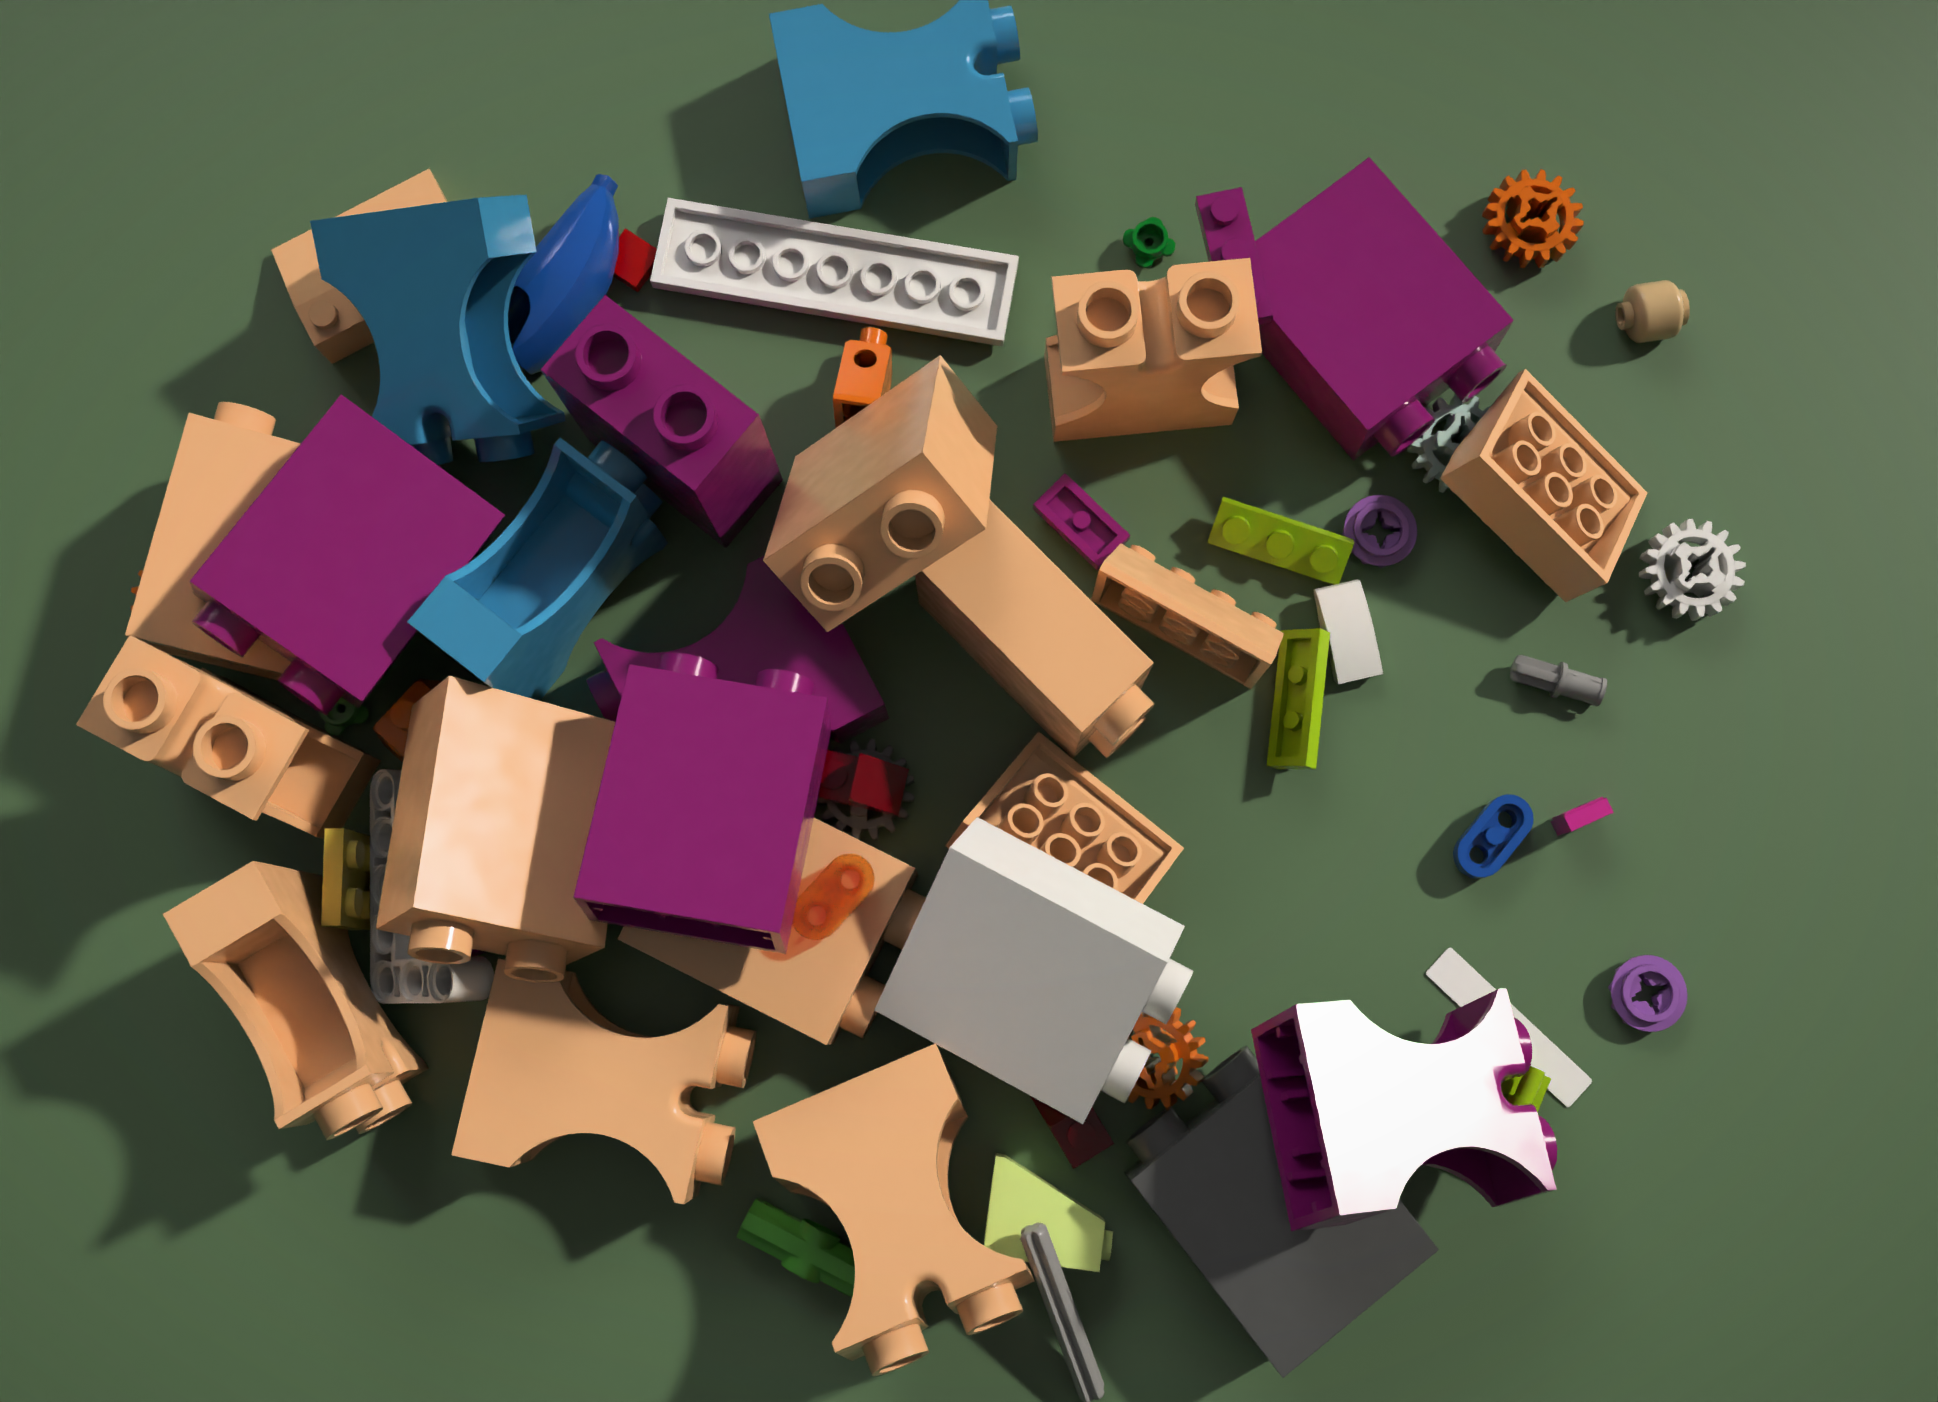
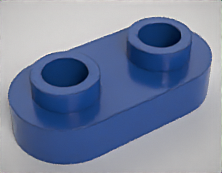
[1453,794,1534,879]

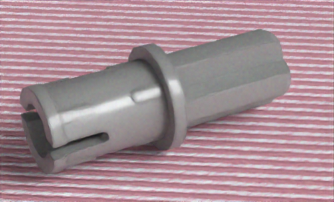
[1510,655,1607,707]

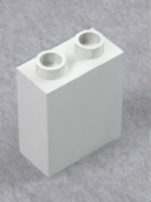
[874,817,1193,1124]

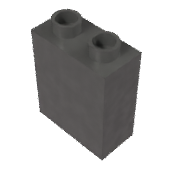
[1124,1045,1439,1378]

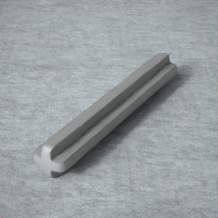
[1020,1222,1105,1402]

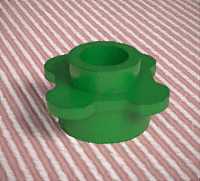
[1123,217,1175,268]

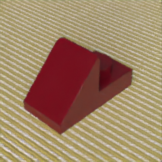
[818,750,909,816]
[1030,1096,1114,1169]

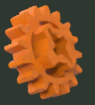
[1482,169,1584,268]
[1128,1007,1208,1109]

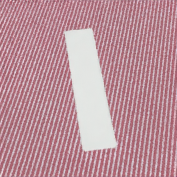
[1426,948,1592,1107]

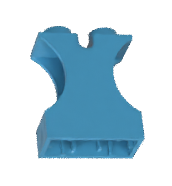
[769,0,1038,219]
[310,195,566,465]
[407,438,668,701]

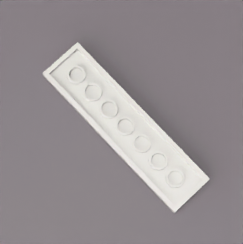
[650,198,1019,347]

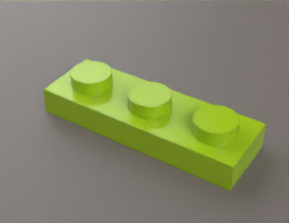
[1207,497,1354,585]
[1267,628,1330,769]

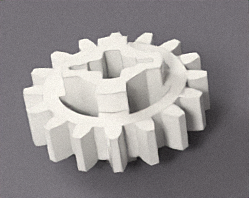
[1639,519,1746,621]

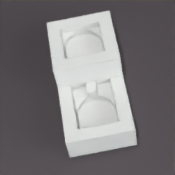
[1313,579,1383,684]

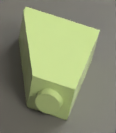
[983,1153,1113,1272]

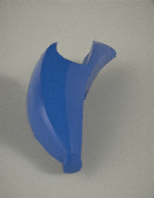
[508,174,619,375]

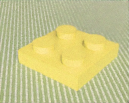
[321,828,370,930]

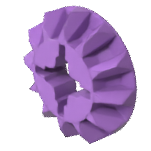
[1342,495,1417,568]
[1608,955,1687,1032]

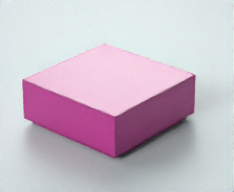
[1550,796,1614,836]

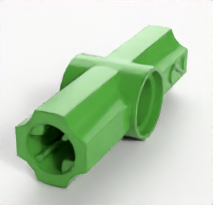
[736,1198,855,1297]

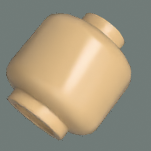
[1615,280,1690,343]

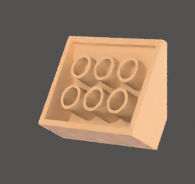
[271,169,448,364]
[1440,369,1647,602]
[1091,543,1284,689]
[945,732,1184,904]

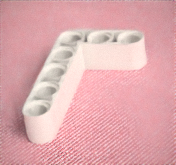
[370,769,494,1004]

